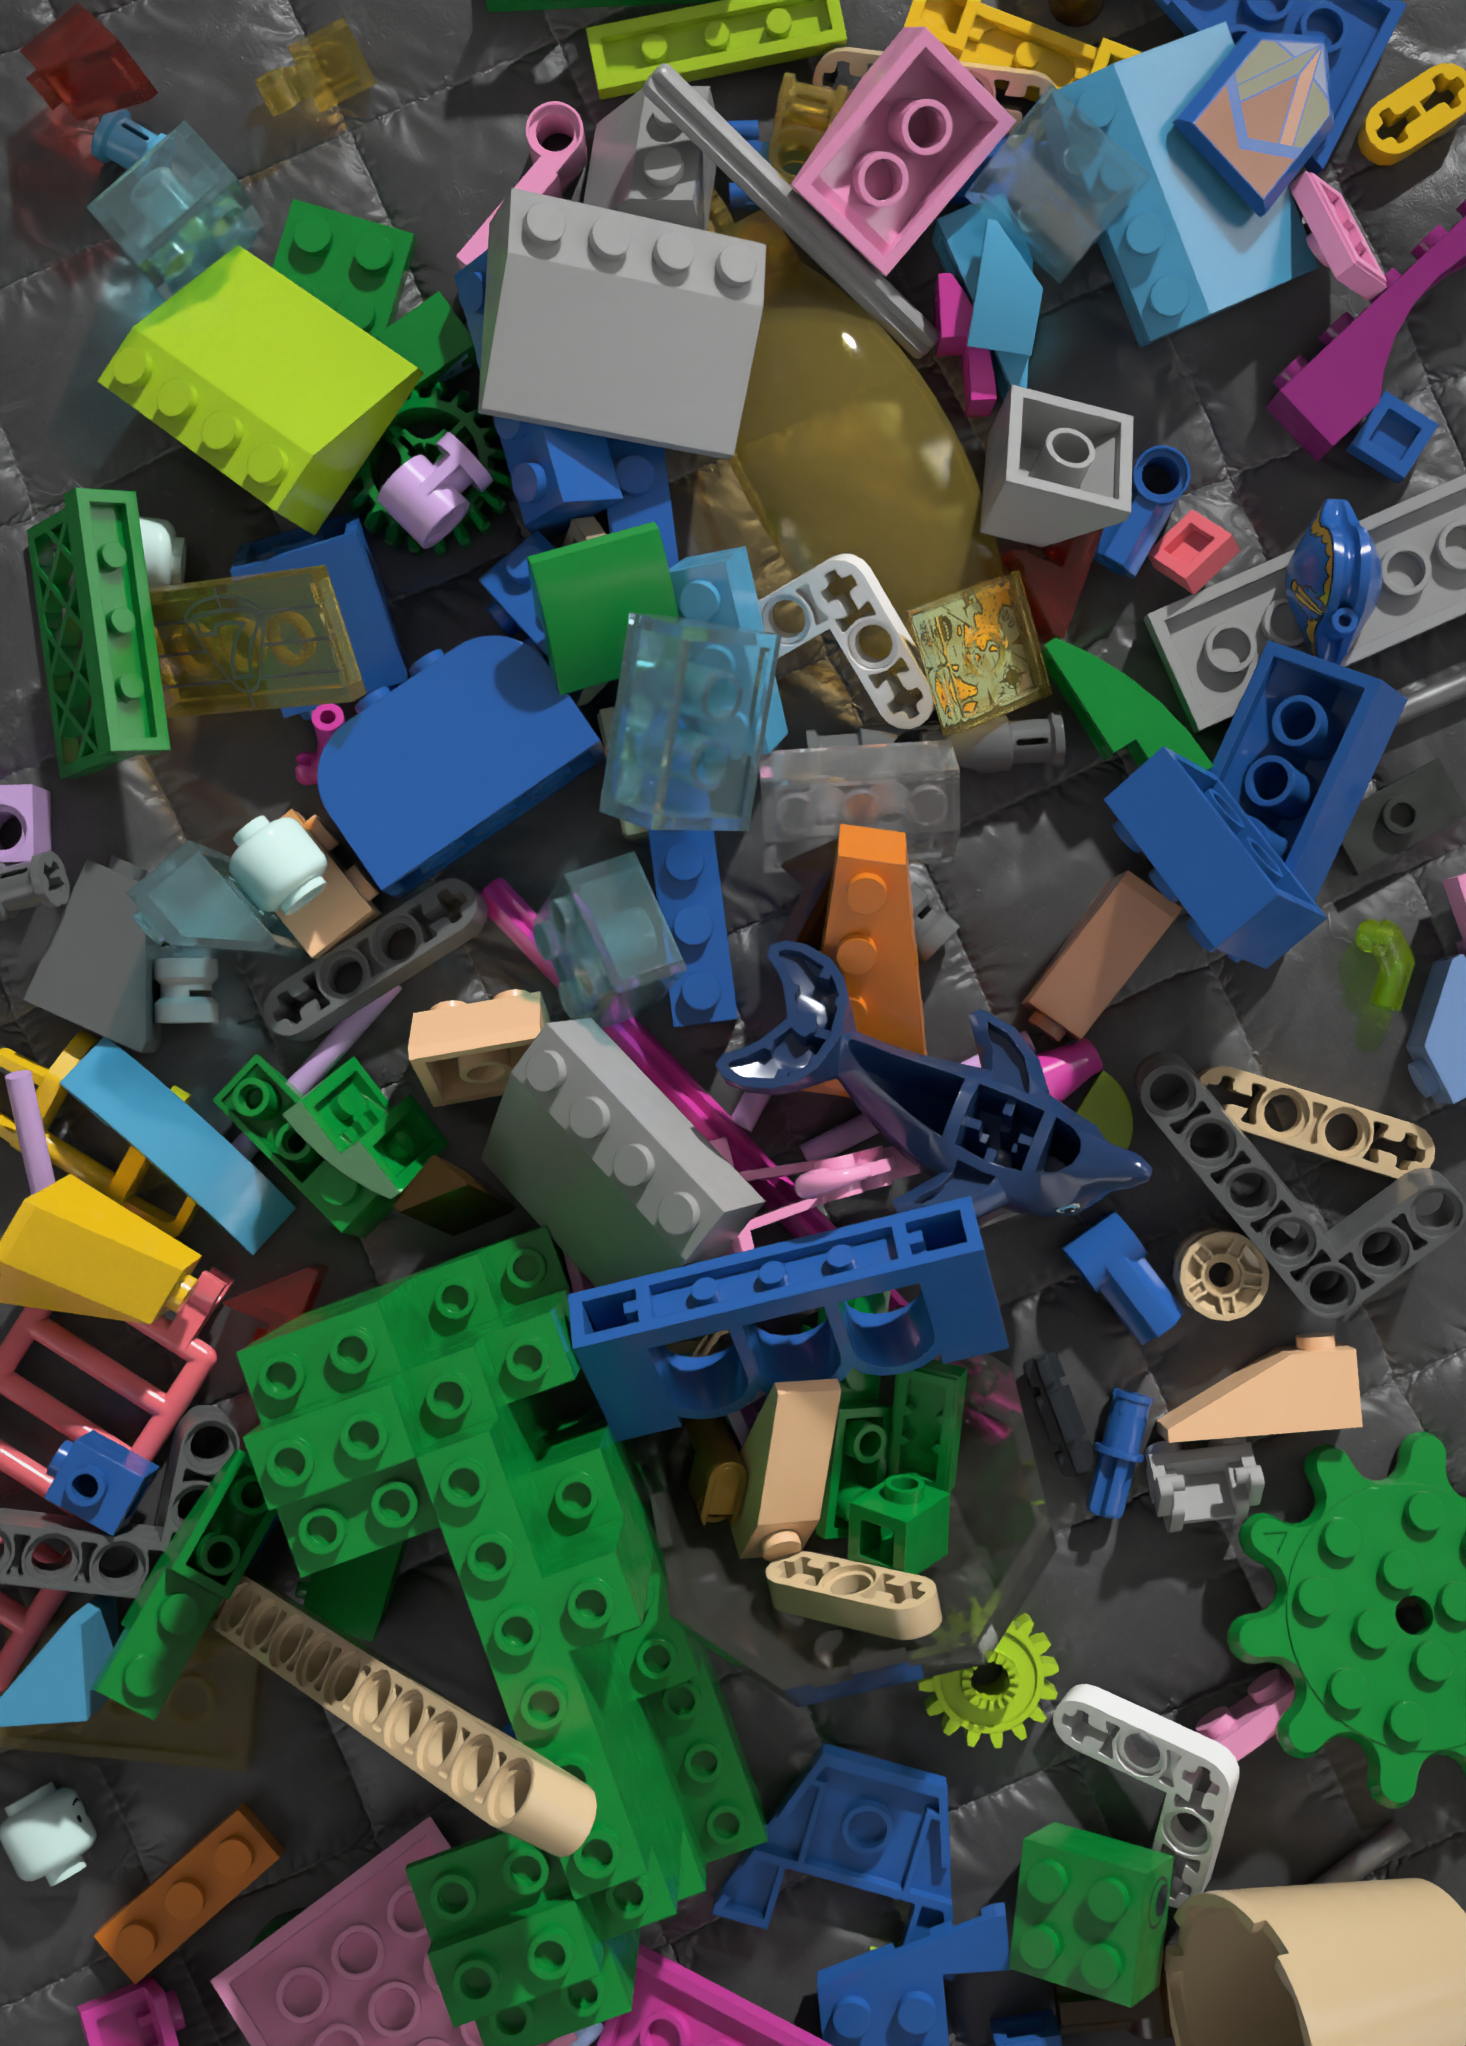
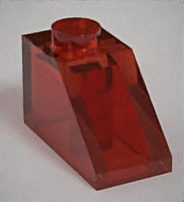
[20,2,158,122]

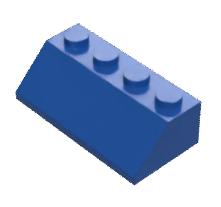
[454,249,623,542]
[1209,640,1408,901]

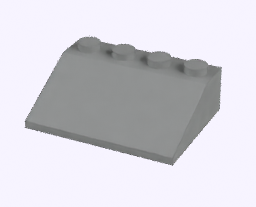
[478,188,766,460]
[481,1018,765,1287]

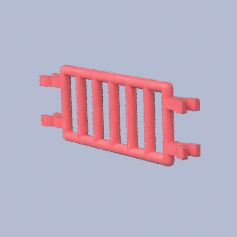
[0,1267,235,1693]

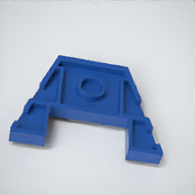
[712,1743,955,1981]
[817,1902,1011,2046]

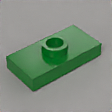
[885,1359,968,1493]

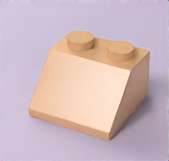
[408,989,550,1107]

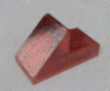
[998,528,1104,644]
[223,1263,329,1384]

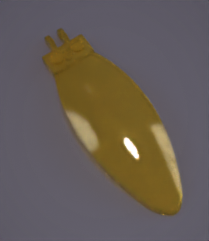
[709,188,1014,723]

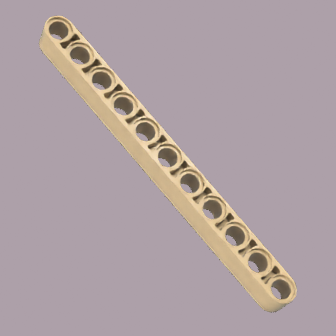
[208,1573,597,1858]

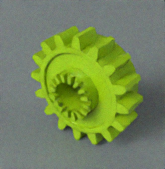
[916,1600,1059,1749]

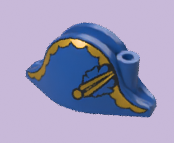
[1285,499,1382,665]

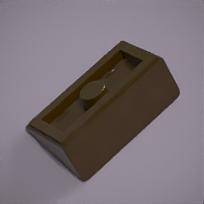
[393,1155,516,1236]

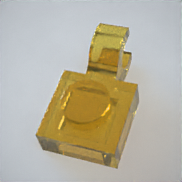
[254,17,376,116]

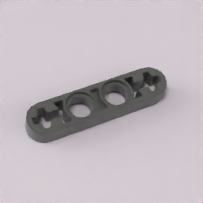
[263,878,488,1043]

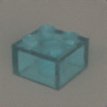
[86,120,264,302]
[533,851,687,1029]

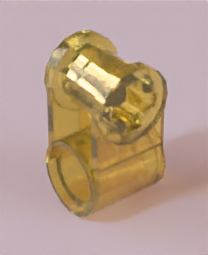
[768,72,849,185]

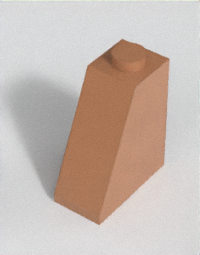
[1021,870,1183,1043]

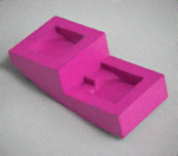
[933,273,997,418]

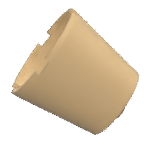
[1164,1878,1466,2046]

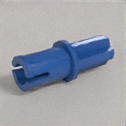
[1086,1388,1154,1519]

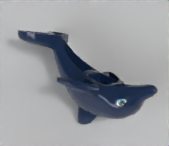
[715,940,1153,1219]

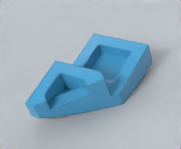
[966,219,1043,356]

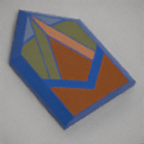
[1172,31,1335,217]

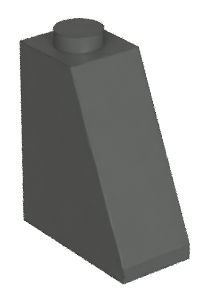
[23,855,162,1053]

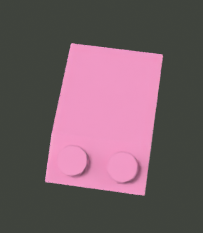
[790,26,1016,276]

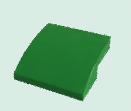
[527,522,684,695]
[282,1056,449,1199]

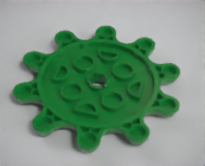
[1227,1431,1466,1809]

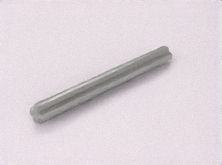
[643,63,938,359]

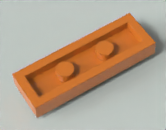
[93,1802,285,1985]

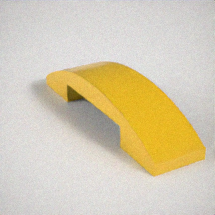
[903,0,1142,105]

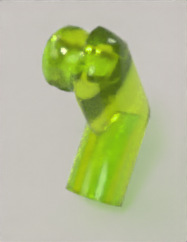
[1355,918,1415,1012]

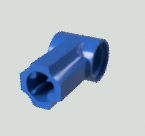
[1086,445,1191,579]
[1061,1209,1185,1345]

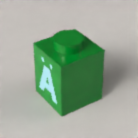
[376,291,478,398]

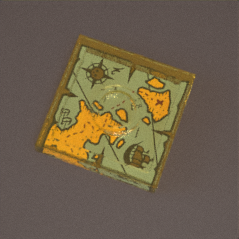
[908,571,1052,736]

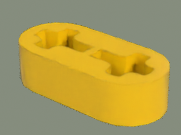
[1357,63,1466,165]

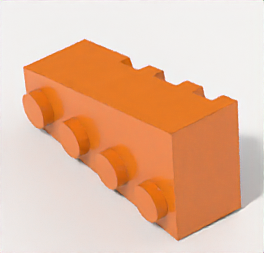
[801,824,928,1098]

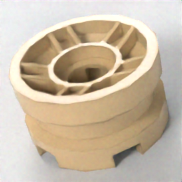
[1171,1228,1270,1321]

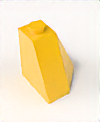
[0,1174,202,1325]

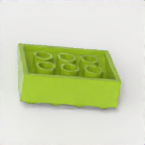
[97,245,424,536]

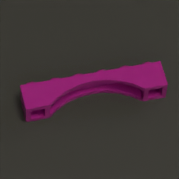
[1266,199,1466,462]

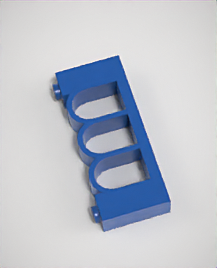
[568,1196,1009,1442]

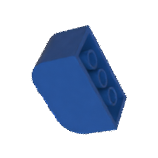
[317,636,606,900]

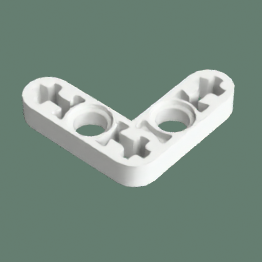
[758,553,938,729]
[1053,1684,1239,1908]

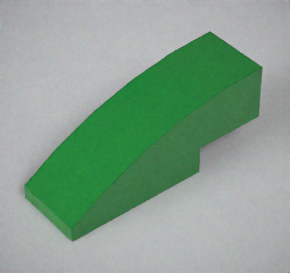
[1036,638,1214,770]

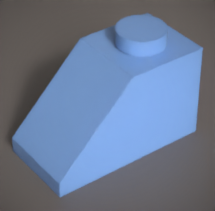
[1406,954,1466,1104]

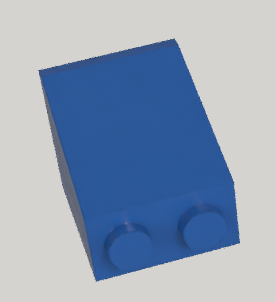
[230,511,408,720]

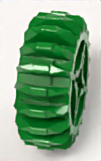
[347,381,513,556]

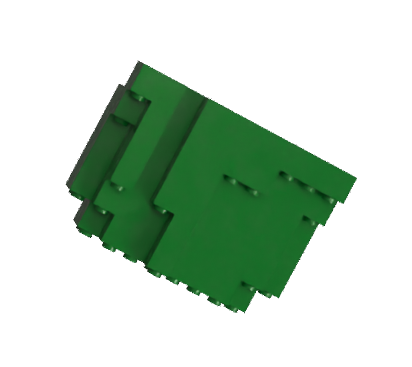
[236,1225,768,2046]

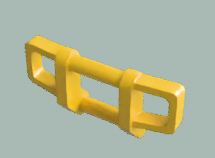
[0,1029,199,1237]

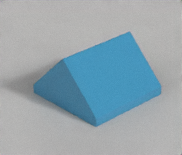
[0,1594,119,1727]

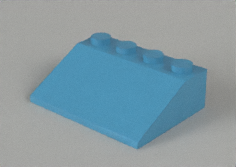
[1045,21,1319,348]

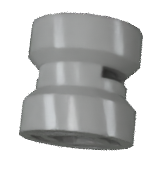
[153,958,219,1024]

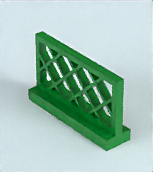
[27,488,171,779]

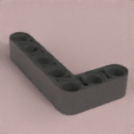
[1134,1051,1466,1319]
[0,1405,240,1598]

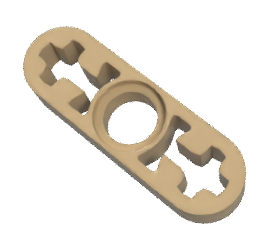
[766,1551,942,1640]

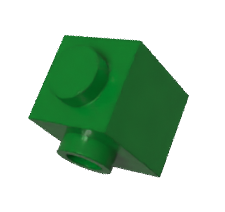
[848,1474,951,1575]

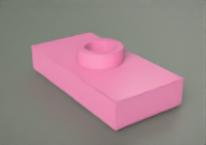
[1288,171,1387,301]

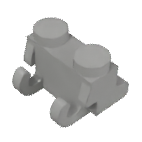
[1145,1437,1265,1533]

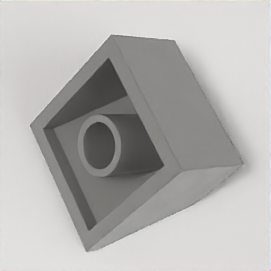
[583,86,717,231]
[980,385,1134,548]

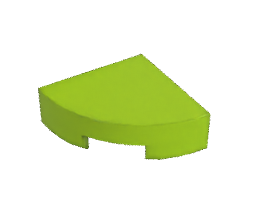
[1074,1070,1133,1150]

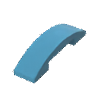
[59,1037,296,1256]

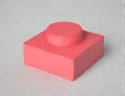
[1147,509,1240,595]

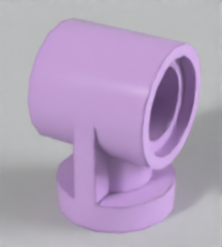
[377,432,493,549]

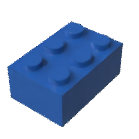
[1104,746,1327,969]

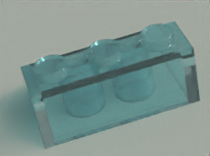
[599,612,782,831]
[127,840,310,961]

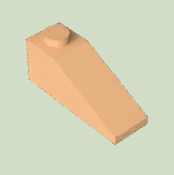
[1156,1333,1363,1443]
[731,1379,841,1562]

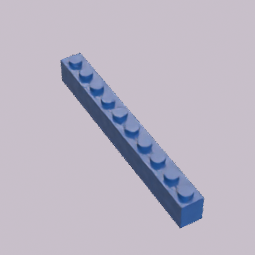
[606,437,738,1028]

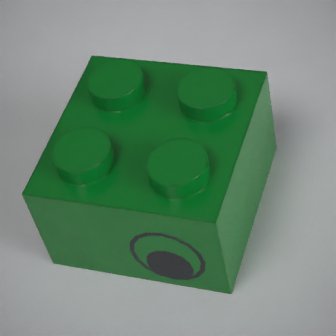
[1009,1822,1174,2008]

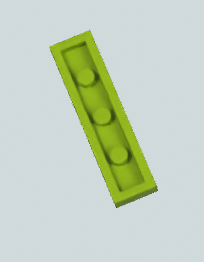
[586,0,847,100]

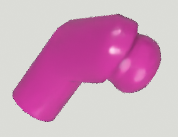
[295,703,346,786]

